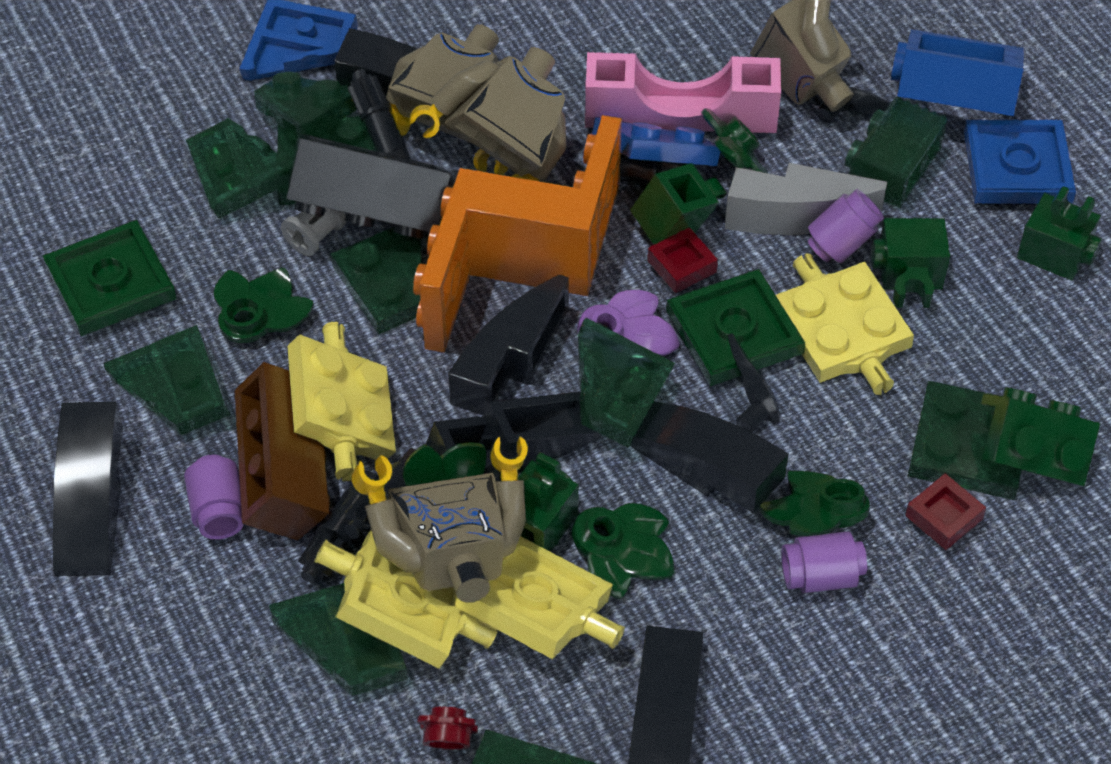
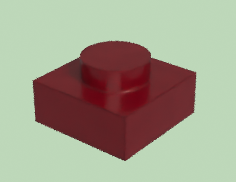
[647,227,718,294]
[905,473,986,550]

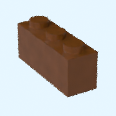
[234,362,330,541]

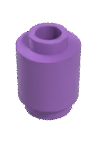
[808,189,884,263]
[184,455,244,539]
[781,531,867,593]

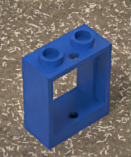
[891,29,1024,116]

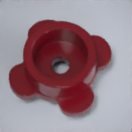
[417,706,478,750]

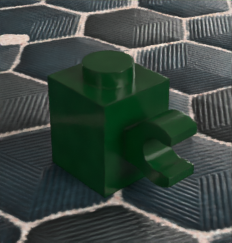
[630,163,727,245]
[1017,186,1103,281]
[871,218,950,308]
[518,452,579,552]

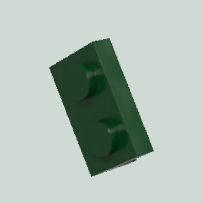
[980,387,1101,486]

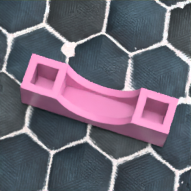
[585,52,781,133]

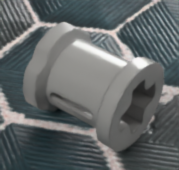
[280,208,347,256]

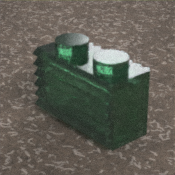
[845,97,948,208]

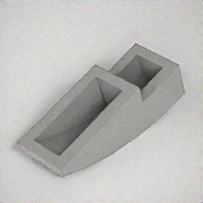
[725,163,887,235]

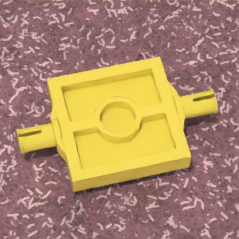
[776,253,914,395]
[288,322,396,482]
[314,530,497,668]
[455,536,625,659]

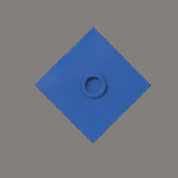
[964,120,1076,204]

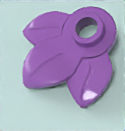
[577,290,680,383]

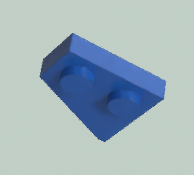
[239,0,358,81]
[592,117,720,166]

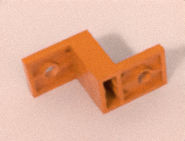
[413,115,622,353]

